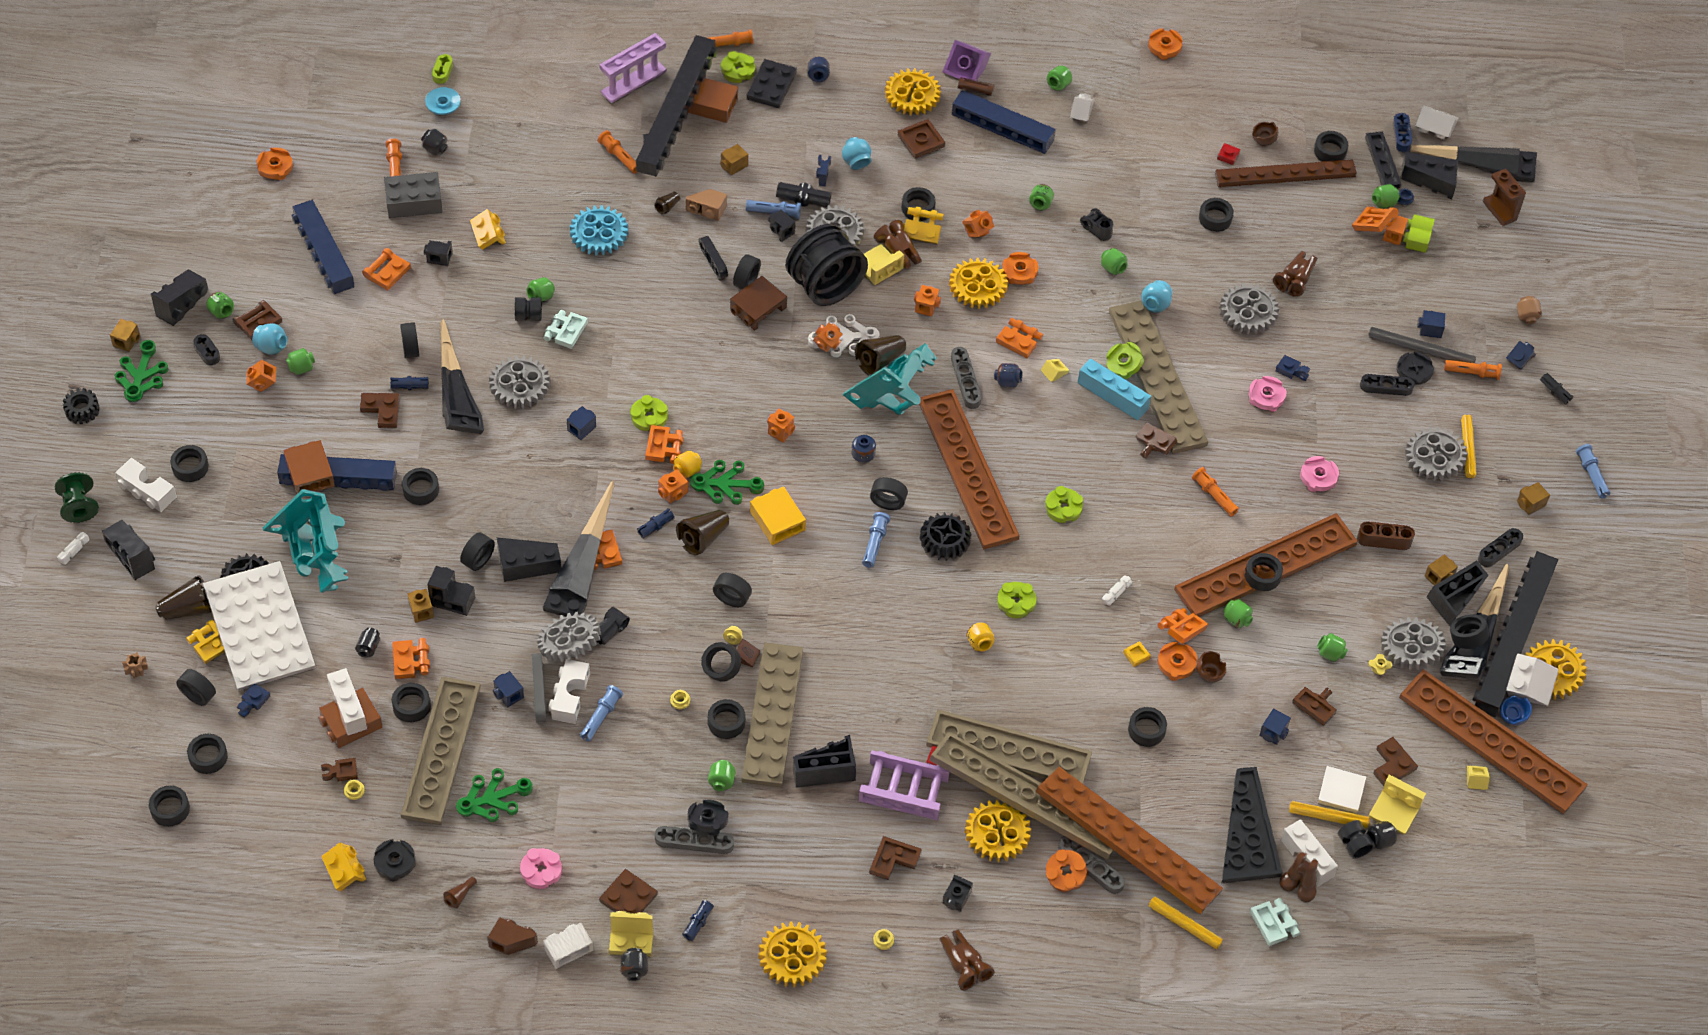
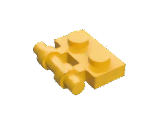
[904,207,944,244]
[186,620,225,664]

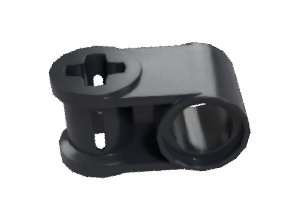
[1080,208,1113,241]

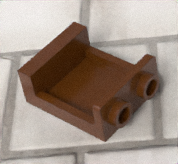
[1483,169,1526,226]
[730,276,787,331]

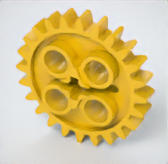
[885,68,941,116]
[949,258,1008,309]
[1525,639,1587,700]
[964,799,1031,863]
[758,921,827,987]

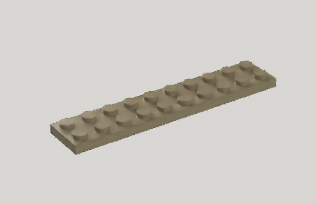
[1109,300,1208,454]
[929,732,1114,860]

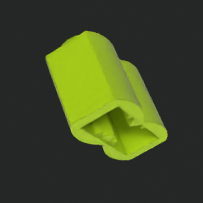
[1403,214,1435,253]

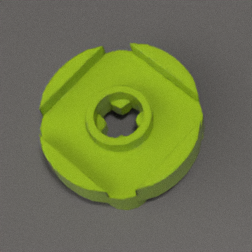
[721,51,755,83]
[1106,342,1144,379]
[630,395,668,431]
[1045,486,1083,523]
[997,582,1036,618]

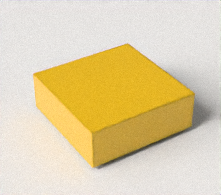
[1123,641,1151,667]

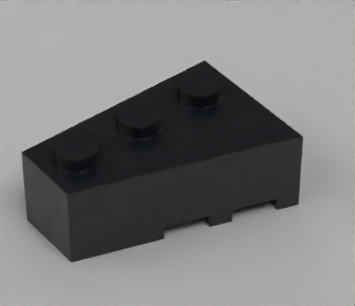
[1401,152,1458,200]
[151,269,208,326]
[102,520,155,580]
[496,537,561,582]
[1427,560,1489,626]
[793,734,856,788]

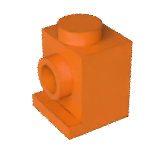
[1383,216,1408,245]

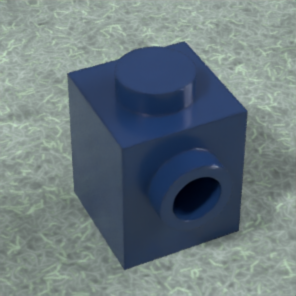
[1417,310,1446,338]
[566,406,596,440]
[493,671,524,708]
[1259,708,1291,745]

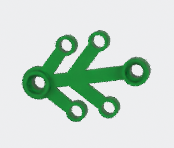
[114,340,168,402]
[690,460,764,505]
[456,768,533,822]

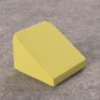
[1041,359,1069,382]
[1467,766,1490,790]

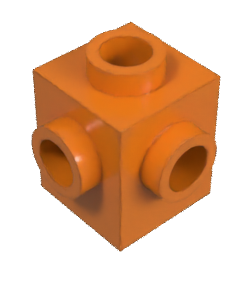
[962,210,995,237]
[914,285,941,317]
[813,322,843,352]
[246,360,277,392]
[767,409,795,443]
[658,469,688,503]

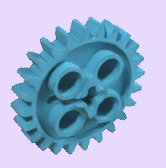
[570,205,628,256]

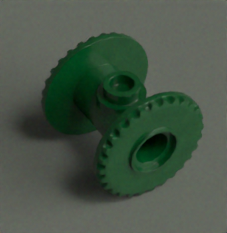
[54,472,99,523]

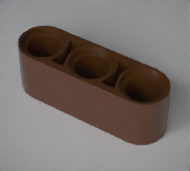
[1357,521,1415,550]

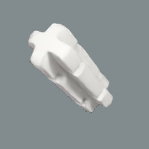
[57,532,89,565]
[1102,576,1132,606]

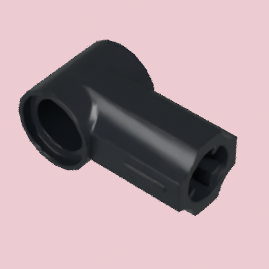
[596,607,630,645]

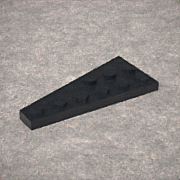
[1221,766,1283,884]

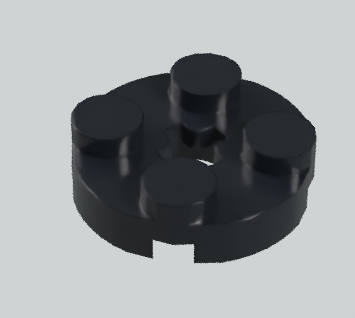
[687,800,729,835]
[374,839,416,882]

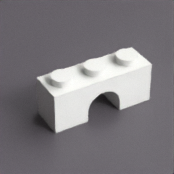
[115,458,177,512]
[549,659,590,724]
[327,668,367,735]
[1281,819,1338,887]

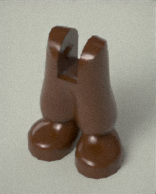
[873,220,922,269]
[1273,251,1318,297]
[1280,852,1318,902]
[940,930,995,991]

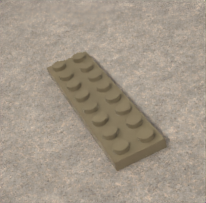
[742,642,803,788]
[401,677,481,825]
[926,709,1092,783]

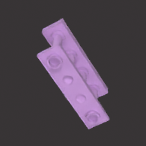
[599,33,667,103]
[859,750,950,820]

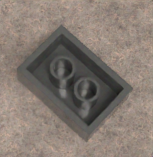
[384,172,443,218]

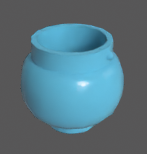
[842,137,872,170]
[1141,280,1173,313]
[252,324,287,355]

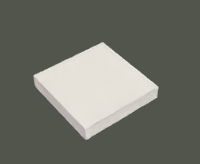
[1318,766,1366,814]

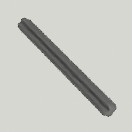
[1368,327,1476,363]

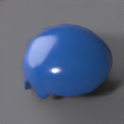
[1500,695,1532,726]

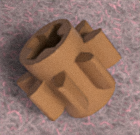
[122,652,149,678]

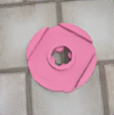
[1249,376,1287,412]
[1300,456,1339,492]
[520,848,562,889]

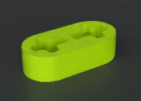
[432,54,453,84]

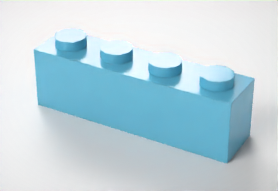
[1078,358,1151,420]

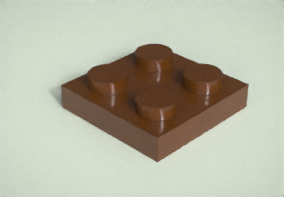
[898,119,946,159]
[599,868,658,914]

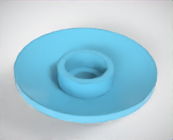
[425,87,460,115]

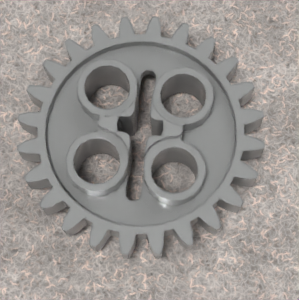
[806,205,864,246]
[1219,283,1279,334]
[489,355,550,409]
[1405,427,1467,481]
[537,612,601,662]
[1381,617,1446,670]

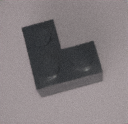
[427,566,475,616]

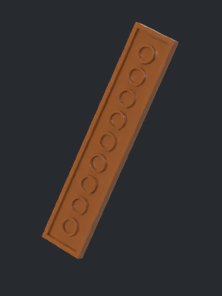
[919,389,1020,550]
[1174,513,1358,617]
[1399,669,1588,814]
[1036,766,1223,915]

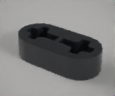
[193,334,220,365]

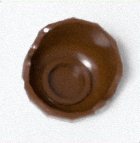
[1252,121,1279,146]
[1197,651,1226,683]

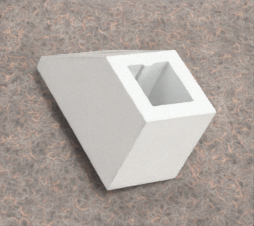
[1070,93,1094,121]

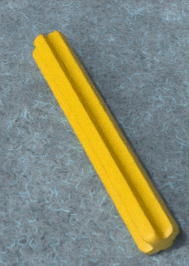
[1461,415,1476,479]
[1289,801,1370,829]
[1149,896,1223,949]

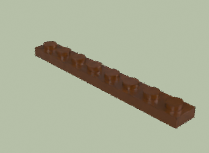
[1215,159,1357,188]

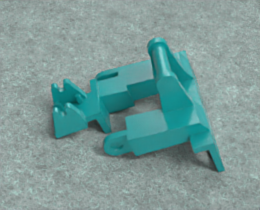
[843,343,937,415]
[263,489,348,593]

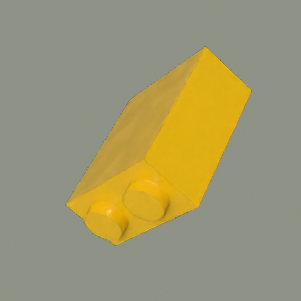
[750,486,806,545]

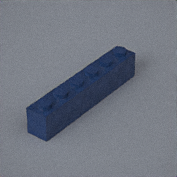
[952,90,1056,154]
[291,199,355,294]
[277,454,397,491]

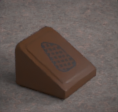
[737,639,760,668]

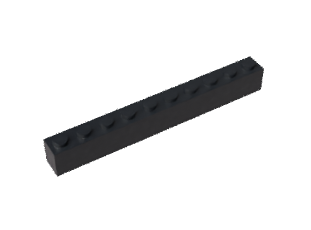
[636,35,718,177]
[1472,551,1559,718]

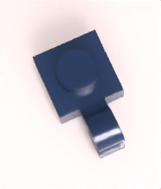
[816,155,831,187]
[1275,355,1310,381]
[237,684,270,718]

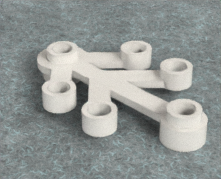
[808,314,879,357]

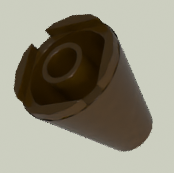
[855,335,906,376]
[676,510,729,556]
[156,575,212,620]

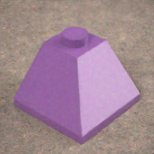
[943,40,991,80]

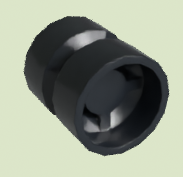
[515,297,542,321]
[1338,820,1375,859]

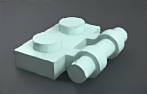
[543,310,588,349]
[1250,898,1300,946]

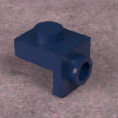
[1506,341,1536,370]

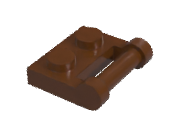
[957,77,995,96]
[232,300,283,340]

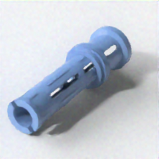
[746,199,801,219]
[1576,444,1611,498]
[862,512,890,568]
[579,685,623,742]

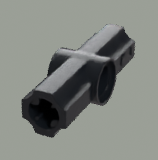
[776,182,832,207]

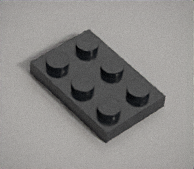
[747,59,797,109]

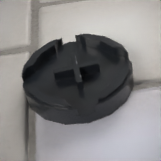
[1397,352,1434,385]

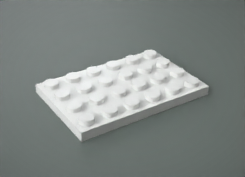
[203,561,315,691]

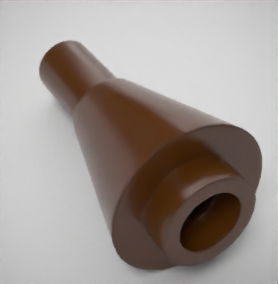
[443,876,477,908]

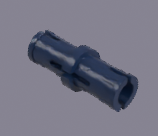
[390,376,429,390]
[637,508,675,539]
[682,900,714,941]

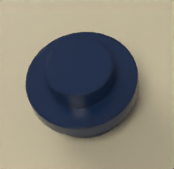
[1397,189,1414,205]

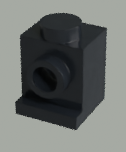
[768,210,795,242]
[424,240,453,266]
[942,874,973,912]

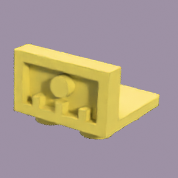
[864,244,904,285]
[1369,775,1426,835]
[609,911,653,957]

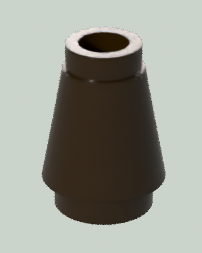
[654,191,680,214]

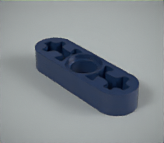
[1393,113,1412,152]

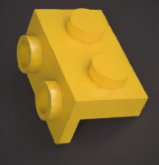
[470,209,506,250]
[321,842,366,891]

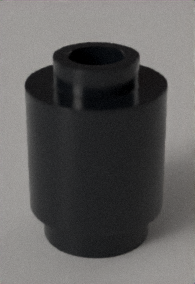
[355,627,380,658]

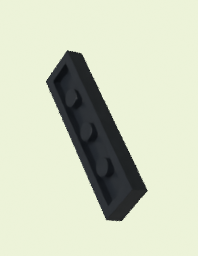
[1365,131,1401,189]

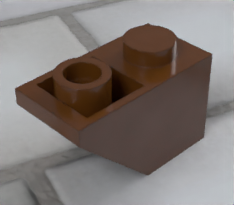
[487,917,538,955]

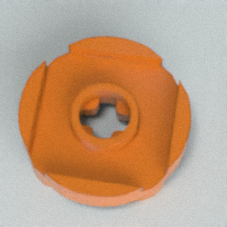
[1148,28,1183,60]
[257,147,293,180]
[1002,252,1039,285]
[1157,642,1197,681]
[1046,849,1087,892]

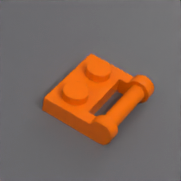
[1352,206,1399,232]
[362,248,411,291]

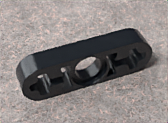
[698,236,728,280]
[1360,374,1415,396]
[1478,528,1523,567]

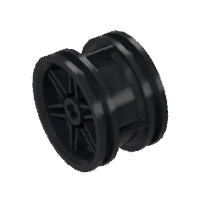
[785,223,868,306]

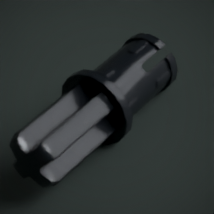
[1540,373,1574,405]

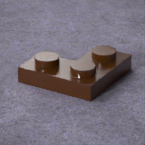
[360,393,400,428]
[1373,737,1418,786]
[869,836,922,880]

